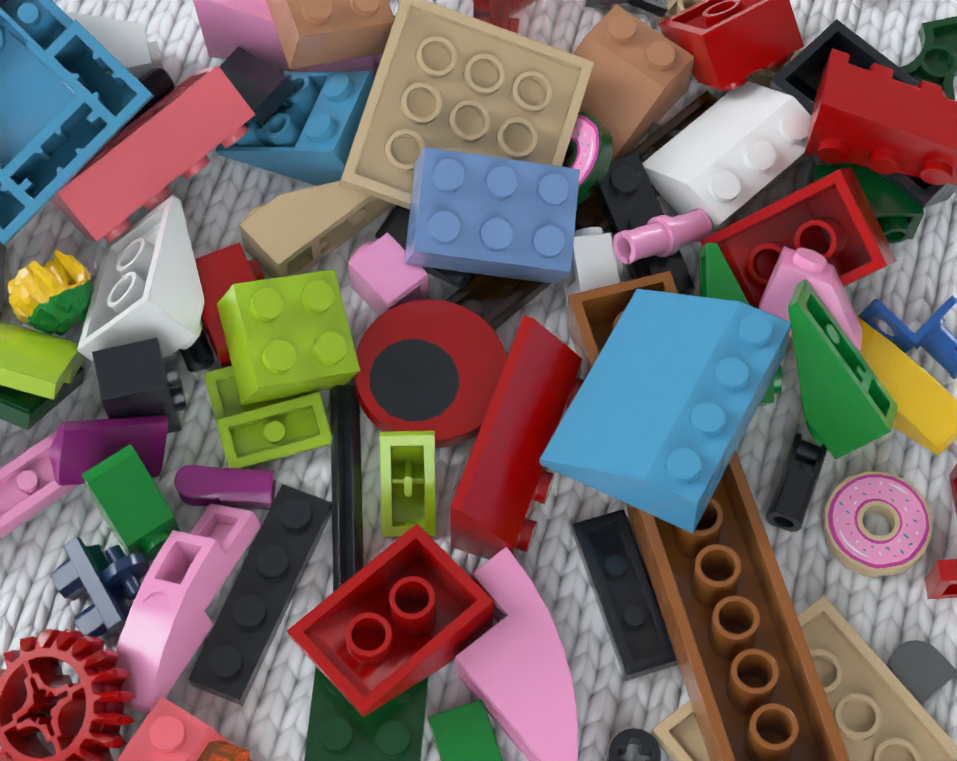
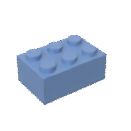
[404,147,580,284]

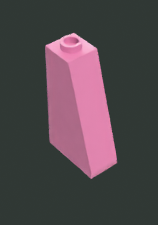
[193,0,382,77]

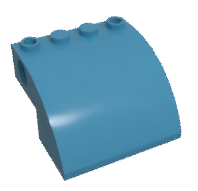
[0,0,154,246]

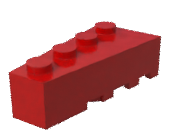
[804,48,957,185]

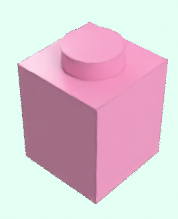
[348,232,429,316]

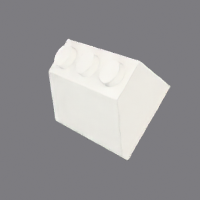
[642,81,811,235]

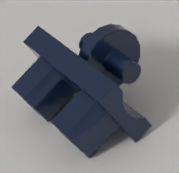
[50,537,150,641]

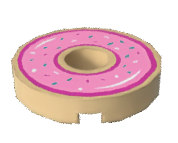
[822,471,933,578]

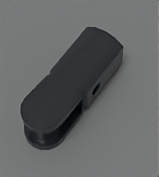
[766,432,827,532]

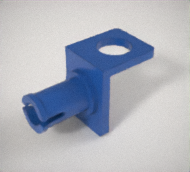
[858,295,957,379]

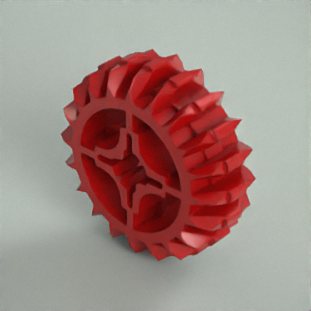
[0,629,136,761]

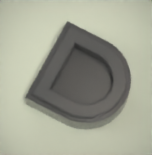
[886,640,957,705]

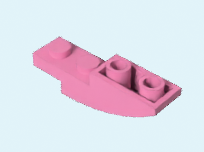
[115,503,261,714]

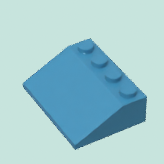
[540,289,791,533]

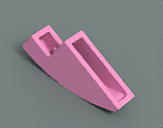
[455,547,578,761]

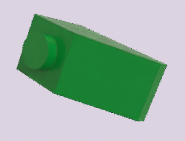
[82,444,180,560]

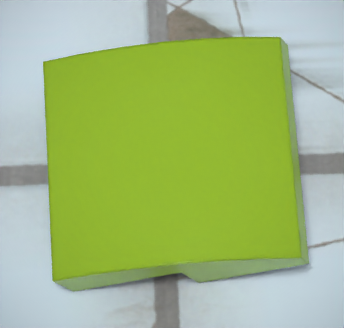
[0,321,85,400]
[203,366,332,469]

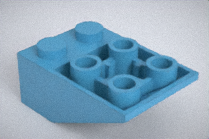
[215,71,375,186]

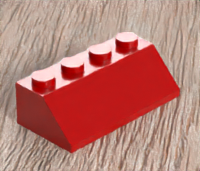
[450,315,584,560]

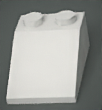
[77,195,205,362]

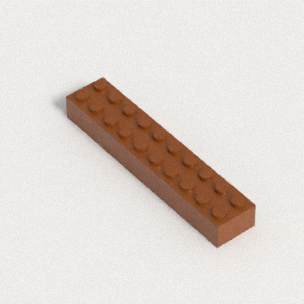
[568,271,850,761]

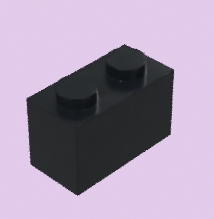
[92,338,188,434]

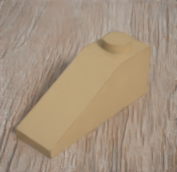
[239,181,395,278]

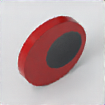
[354,299,507,448]

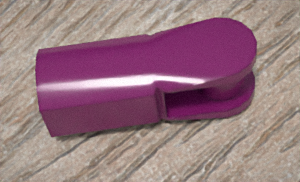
[174,465,276,510]

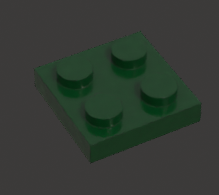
[304,666,429,761]

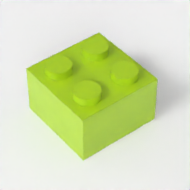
[217,269,360,405]

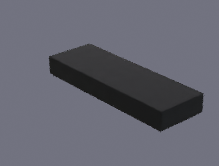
[571,509,678,681]

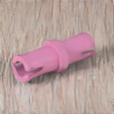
[613,209,712,264]

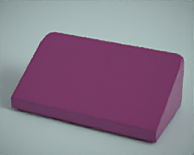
[48,415,168,486]

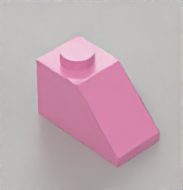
[758,246,863,353]

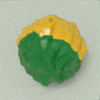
[7,250,94,336]

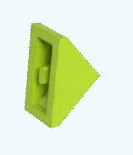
[379,431,436,537]

